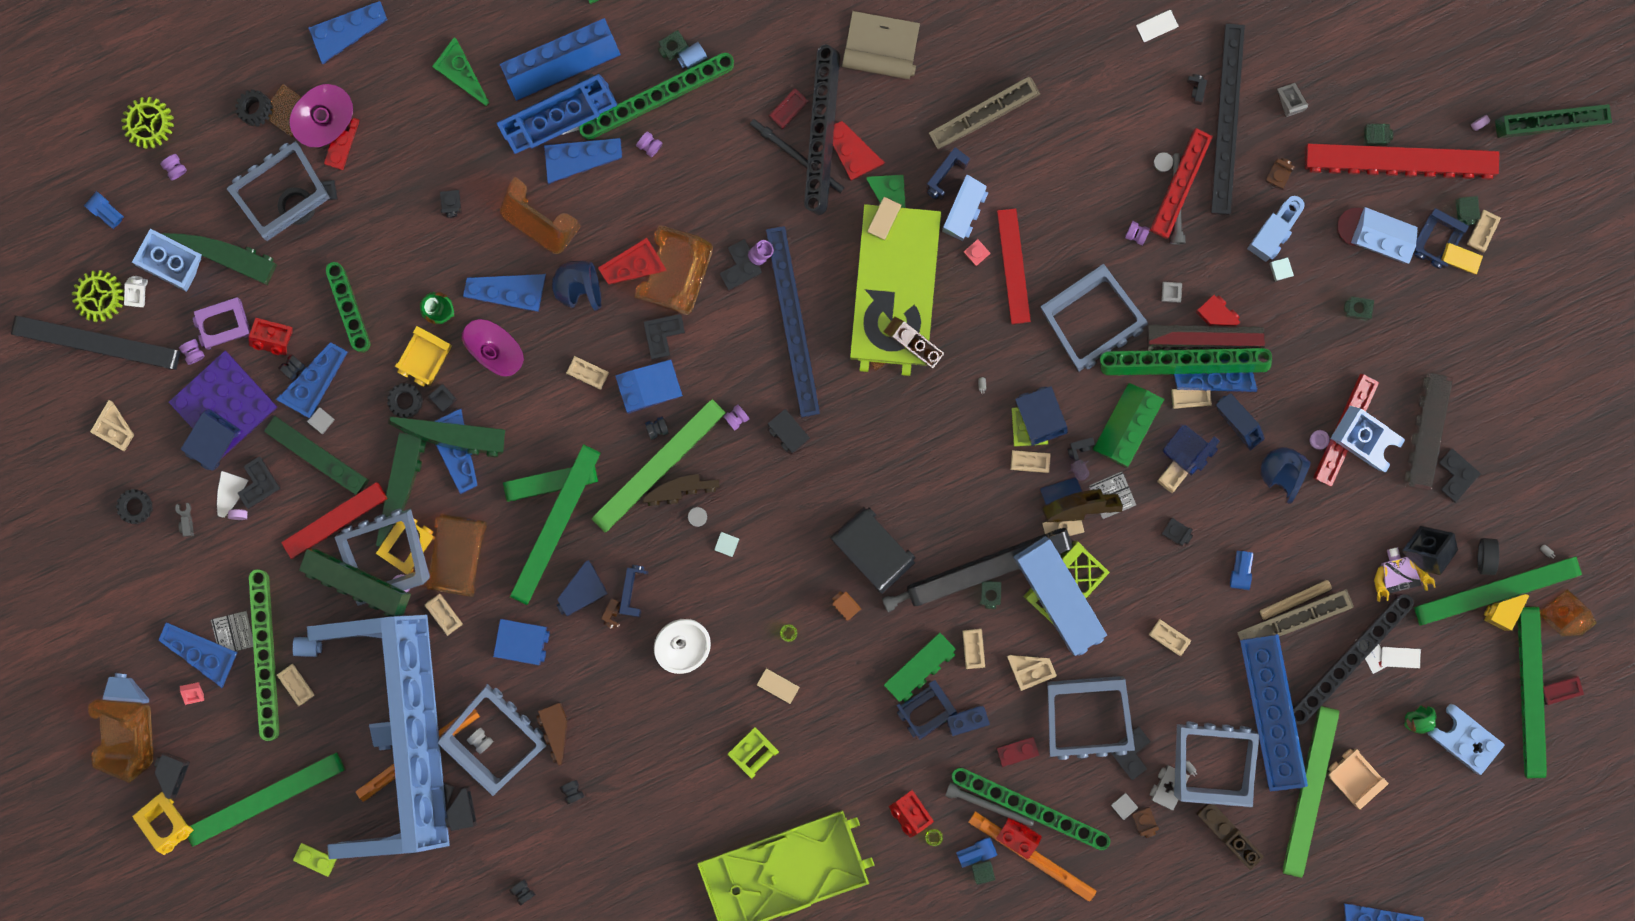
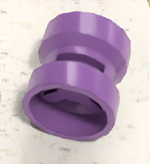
[636,131,663,158]
[160,154,187,180]
[1125,221,1150,246]
[748,240,774,265]
[179,339,205,365]
[723,404,749,431]

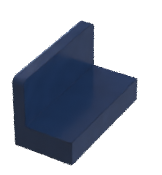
[1040,477,1082,505]

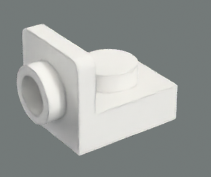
[124,276,148,307]

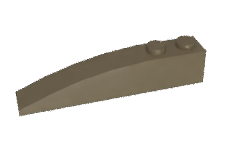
[929,77,1041,149]
[1237,589,1354,640]

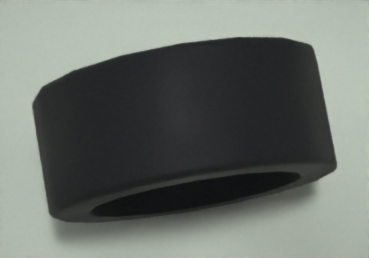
[277,187,315,225]
[1477,538,1499,575]

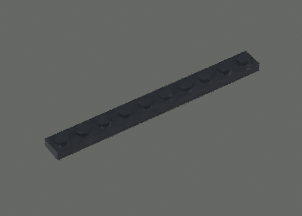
[1211,24,1245,215]

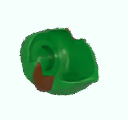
[420,292,454,324]
[1404,705,1437,734]

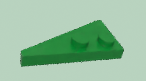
[432,37,489,107]
[867,175,905,208]

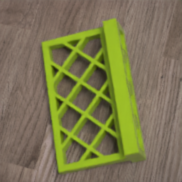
[1023,540,1110,625]

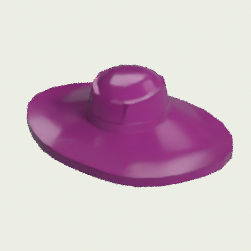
[290,84,353,147]
[462,319,524,376]

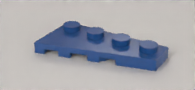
[309,1,387,64]
[544,138,622,184]
[463,274,546,312]
[276,342,348,418]
[1174,359,1257,392]
[434,409,478,494]
[159,622,238,688]
[1344,903,1424,921]

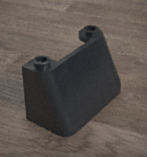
[830,507,916,594]

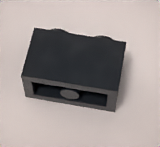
[767,409,810,454]

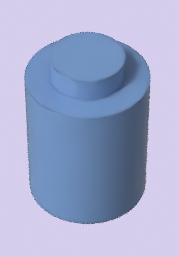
[677,42,708,70]
[293,637,322,657]

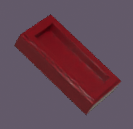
[769,88,809,129]
[1543,676,1584,705]

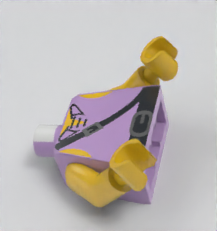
[1374,547,1435,602]

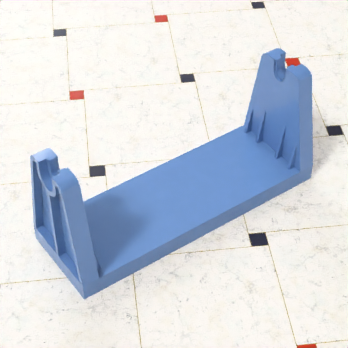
[307,615,450,859]

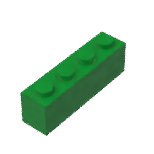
[884,633,956,702]

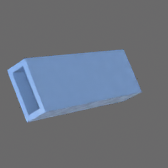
[1013,536,1107,656]

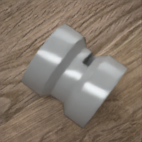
[467,727,494,755]

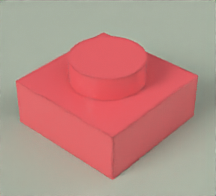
[963,239,991,266]
[180,682,204,705]

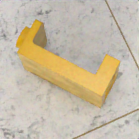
[395,326,452,387]

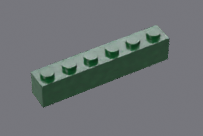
[299,549,411,617]

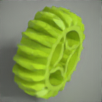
[121,97,174,149]
[72,270,124,322]

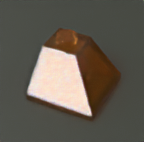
[1540,589,1597,636]

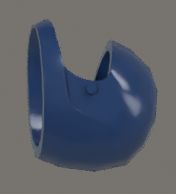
[552,260,601,311]
[1260,447,1311,504]

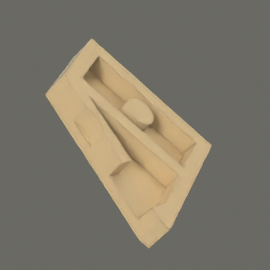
[90,400,134,451]
[1007,655,1057,691]

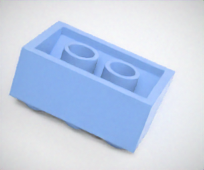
[942,175,988,241]
[1351,207,1417,264]
[132,229,202,292]

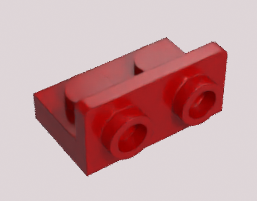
[249,318,293,355]
[889,790,934,838]
[996,818,1042,859]

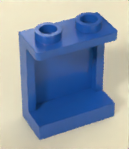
[493,619,550,665]

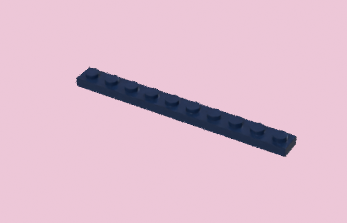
[766,226,820,418]

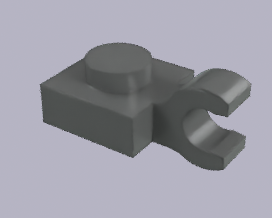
[175,503,194,537]

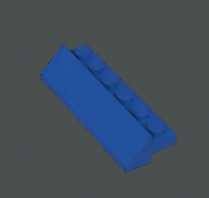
[500,18,621,101]
[496,74,617,154]

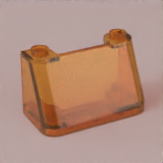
[500,177,581,253]
[635,225,713,315]
[424,514,487,597]
[88,699,153,783]

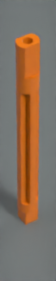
[356,709,480,802]
[968,811,1097,902]

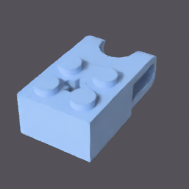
[1247,196,1304,262]
[1330,406,1405,472]
[1427,704,1505,775]

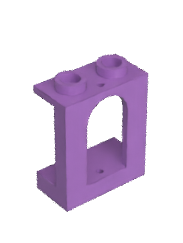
[193,297,251,350]

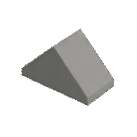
[1277,83,1308,117]

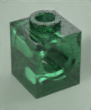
[658,30,688,61]
[1364,124,1393,146]
[1456,196,1480,225]
[1344,297,1374,321]
[981,581,1001,609]
[971,860,996,885]

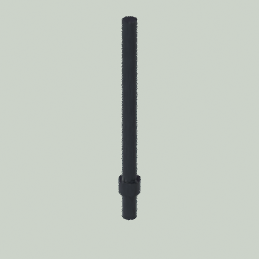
[749,119,845,194]

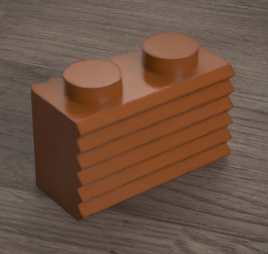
[832,591,861,621]

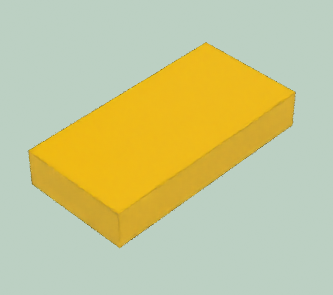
[1441,243,1483,274]

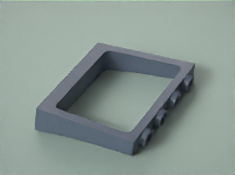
[227,141,330,241]
[1041,264,1148,372]
[335,508,430,606]
[1047,676,1135,760]
[437,684,547,796]
[1174,721,1259,807]

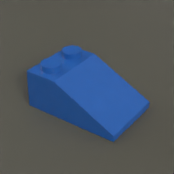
[616,360,683,414]

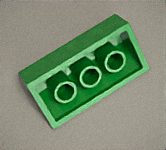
[1093,383,1164,468]

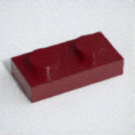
[996,737,1039,767]

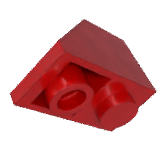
[1196,295,1240,327]

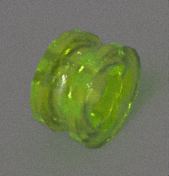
[780,625,797,642]
[925,829,943,846]

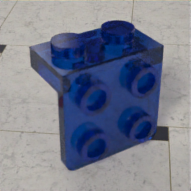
[1163,425,1220,476]

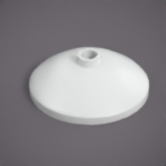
[654,619,711,674]

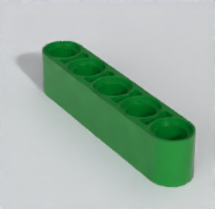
[326,262,370,353]
[503,467,598,502]

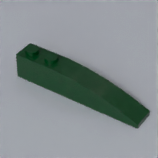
[1495,104,1612,139]
[162,233,277,285]
[264,416,370,495]
[388,417,505,458]
[376,432,426,546]

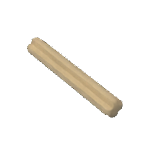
[1260,580,1332,620]

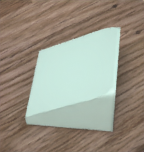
[1269,258,1294,282]
[715,532,739,557]

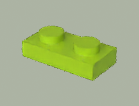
[293,843,337,877]

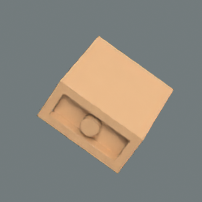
[1326,749,1389,809]

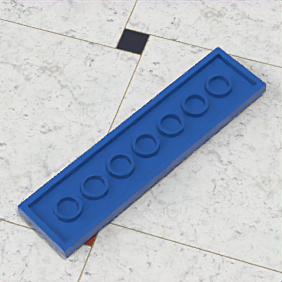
[1240,634,1308,792]

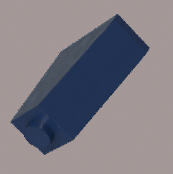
[1216,393,1265,451]
[557,560,608,616]

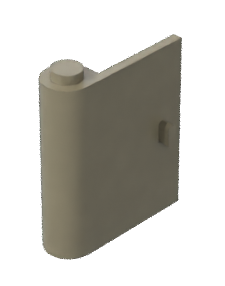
[842,11,920,80]

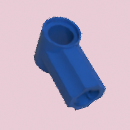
[84,191,124,229]
[1230,551,1253,590]
[956,837,998,868]

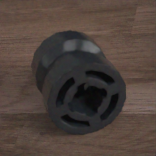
[278,354,305,380]
[645,416,669,440]
[559,779,584,805]
[509,879,536,906]

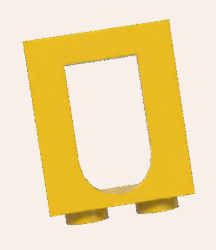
[376,519,436,574]
[132,792,194,855]

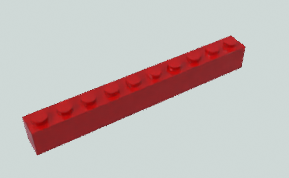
[1305,144,1499,180]

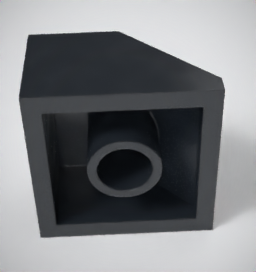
[1402,526,1458,575]
[154,753,190,799]
[445,787,477,831]

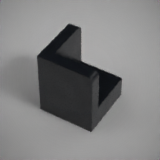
[428,384,458,412]

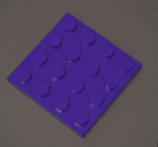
[169,351,277,459]

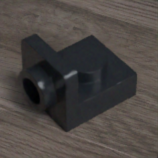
[1187,74,1207,105]
[440,190,462,218]
[1067,437,1095,463]
[1162,518,1193,546]

